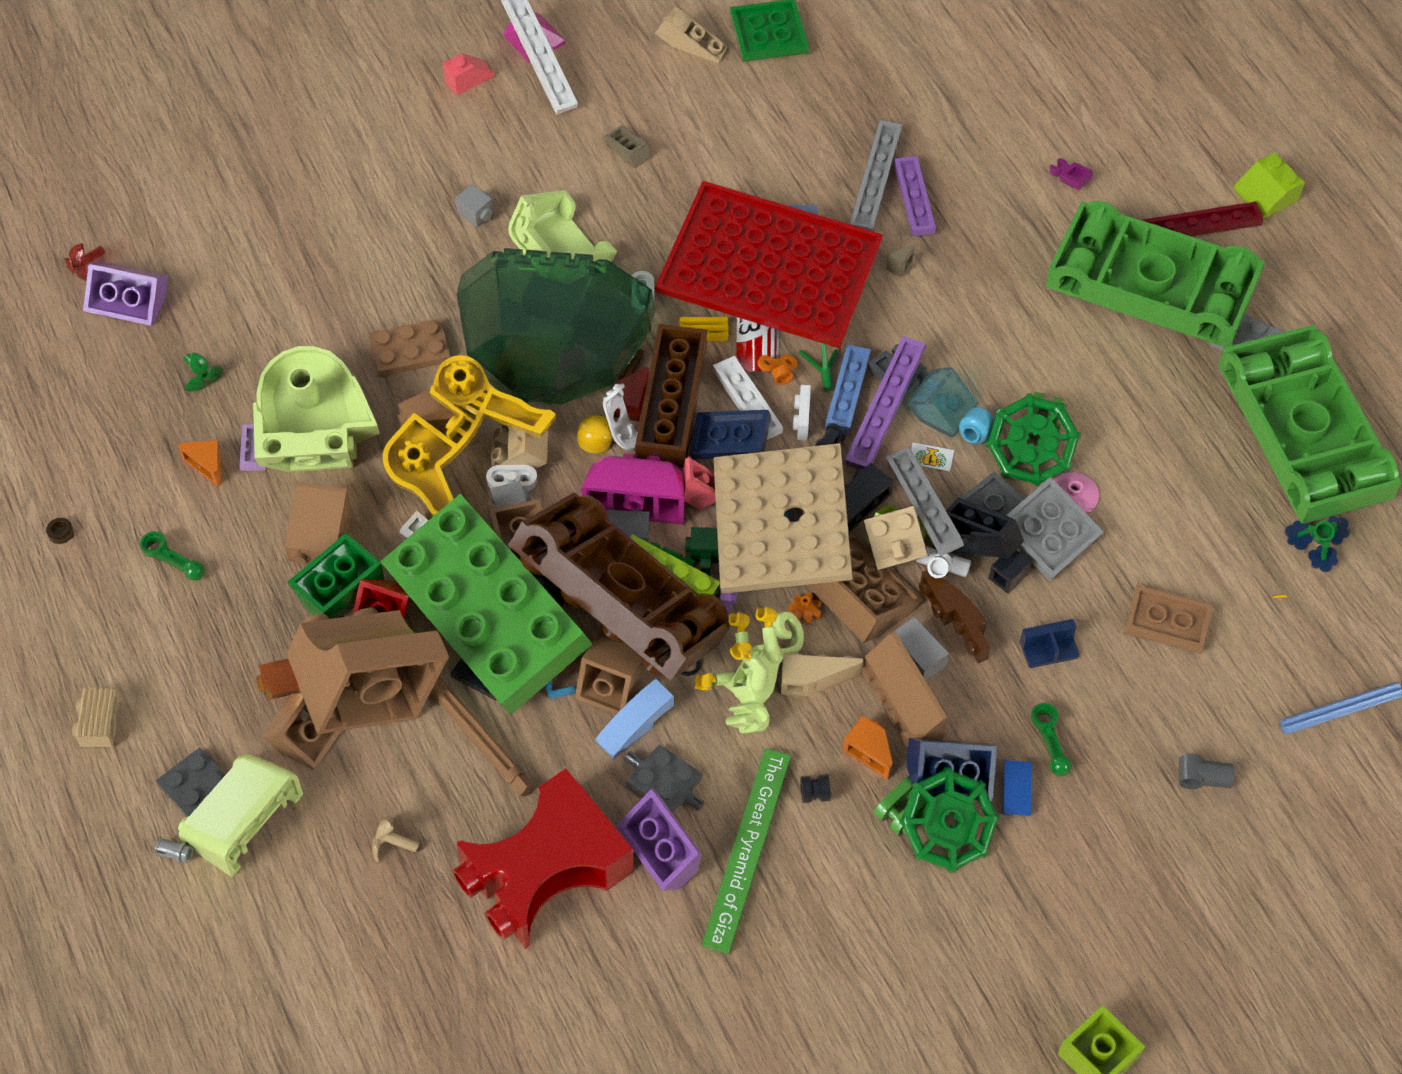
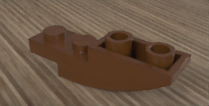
[919,570,990,664]

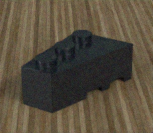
[928,497,1024,558]

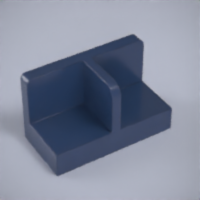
[1020,619,1079,668]

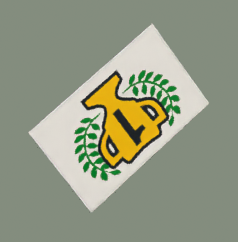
[911,442,954,472]

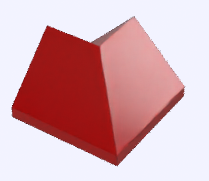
[353,579,410,620]

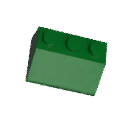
[287,533,385,619]

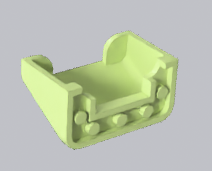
[508,190,617,285]
[178,753,303,877]

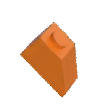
[843,715,893,780]

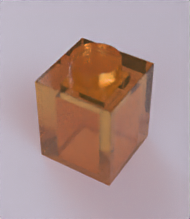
[256,658,299,701]

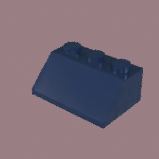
[906,738,997,801]

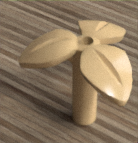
[372,816,419,862]

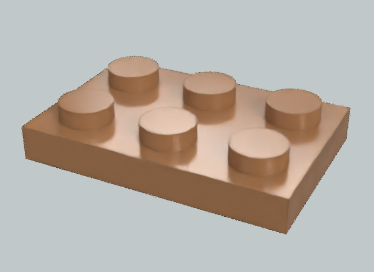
[369,318,450,377]
[1124,585,1213,654]

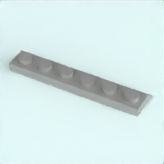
[850,120,902,231]
[886,447,964,557]

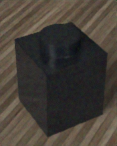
[988,550,1031,594]

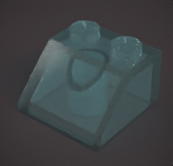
[906,367,978,437]

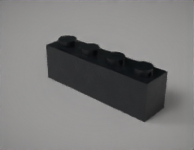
[844,463,893,533]

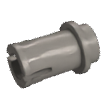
[155,838,193,864]

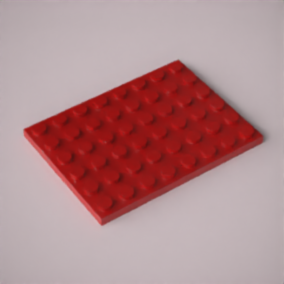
[655,181,884,349]

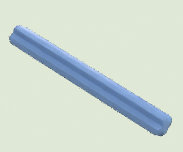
[1279,682,1402,734]

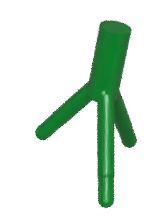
[799,343,838,391]

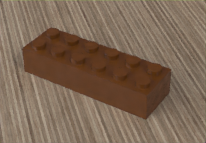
[635,324,707,468]

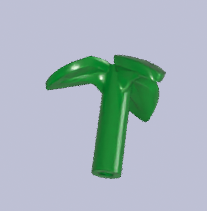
[183,352,223,392]

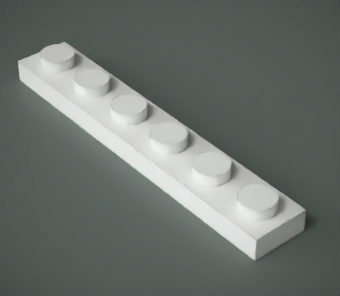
[501,0,578,115]

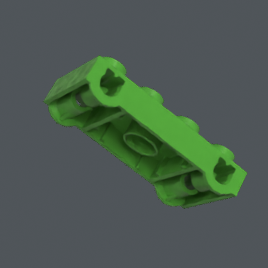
[1046,201,1265,347]
[1218,325,1402,524]
[380,494,592,715]

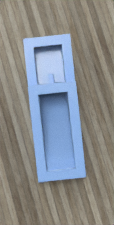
[595,679,674,759]

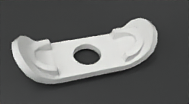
[603,383,638,450]

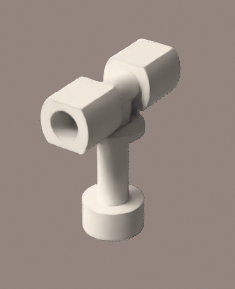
[916,546,971,578]

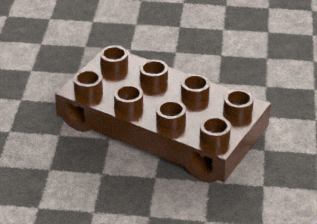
[508,492,731,681]

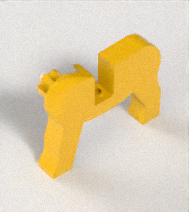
[383,355,556,516]

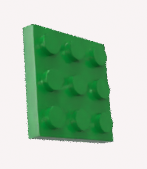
[730,0,809,62]

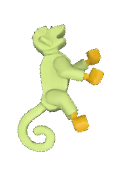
[695,607,804,734]

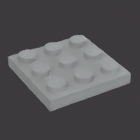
[1006,477,1104,581]

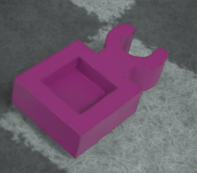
[1050,158,1093,190]

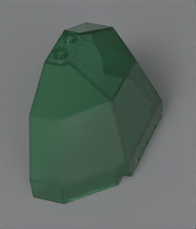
[457,248,655,405]

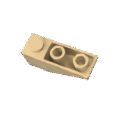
[655,6,728,63]
[781,653,863,696]

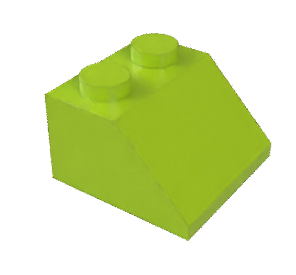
[1233,152,1305,219]

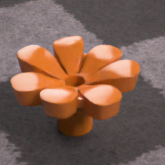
[788,592,822,624]

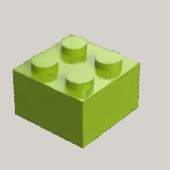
[1058,1005,1145,1074]

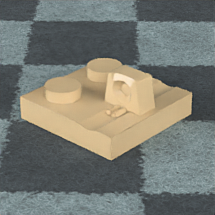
[864,506,929,570]

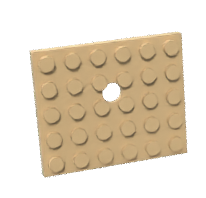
[714,443,853,594]

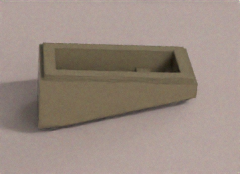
[603,125,651,168]

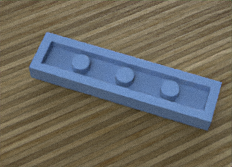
[825,344,871,433]

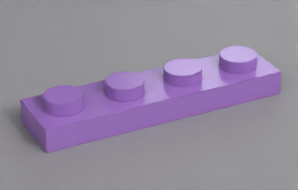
[894,156,936,236]

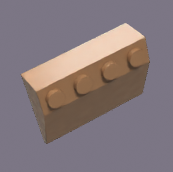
[806,533,925,643]

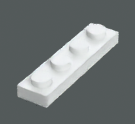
[713,356,783,440]

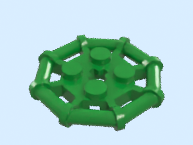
[986,393,1081,487]
[899,767,1000,873]

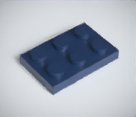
[689,410,771,459]

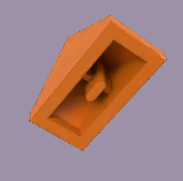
[178,440,222,486]

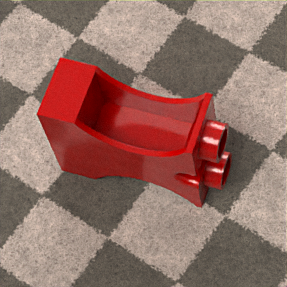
[452,768,634,949]

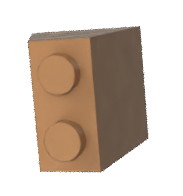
[397,389,479,445]
[285,481,353,564]
[575,631,647,714]

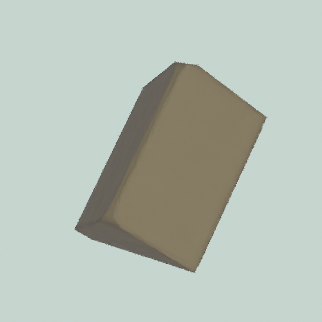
[886,245,915,277]

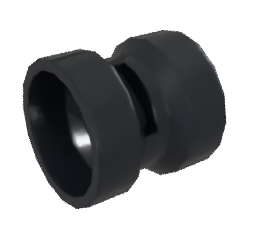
[800,774,831,803]

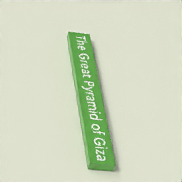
[702,748,791,955]

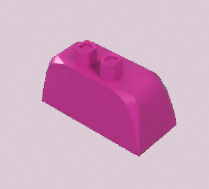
[581,453,684,525]

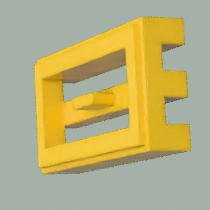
[680,317,728,342]

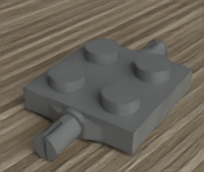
[624,744,705,813]

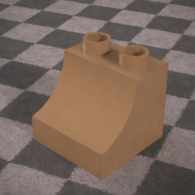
[287,608,449,734]

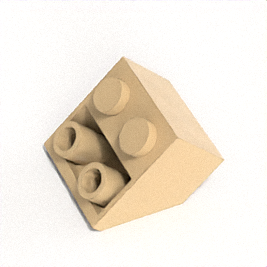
[491,424,548,470]

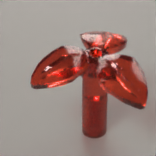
[64,243,105,281]

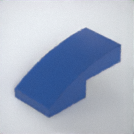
[1002,760,1032,816]

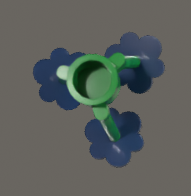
[1284,516,1350,572]

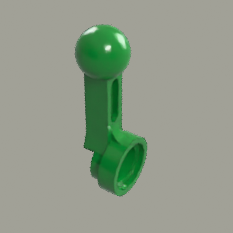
[140,531,205,581]
[1031,703,1072,776]

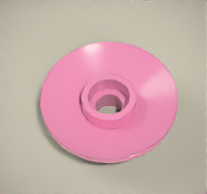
[1053,472,1099,514]

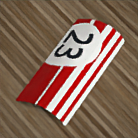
[736,317,779,373]

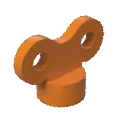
[757,355,798,385]

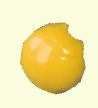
[577,415,614,454]

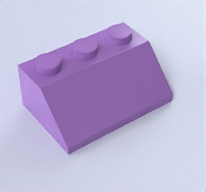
[83,261,168,326]
[616,789,702,890]

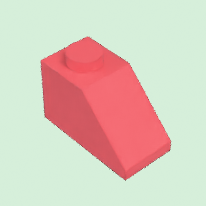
[443,53,495,95]
[683,457,716,510]

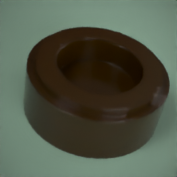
[46,518,74,544]

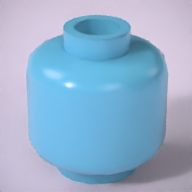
[959,407,995,444]

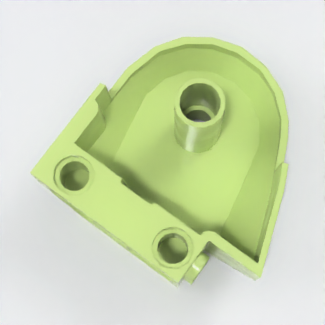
[253,346,380,472]

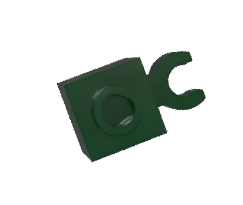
[685,527,719,576]

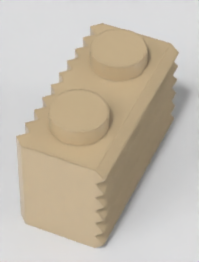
[72,688,120,747]

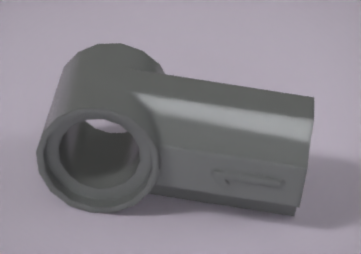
[1179,754,1235,789]

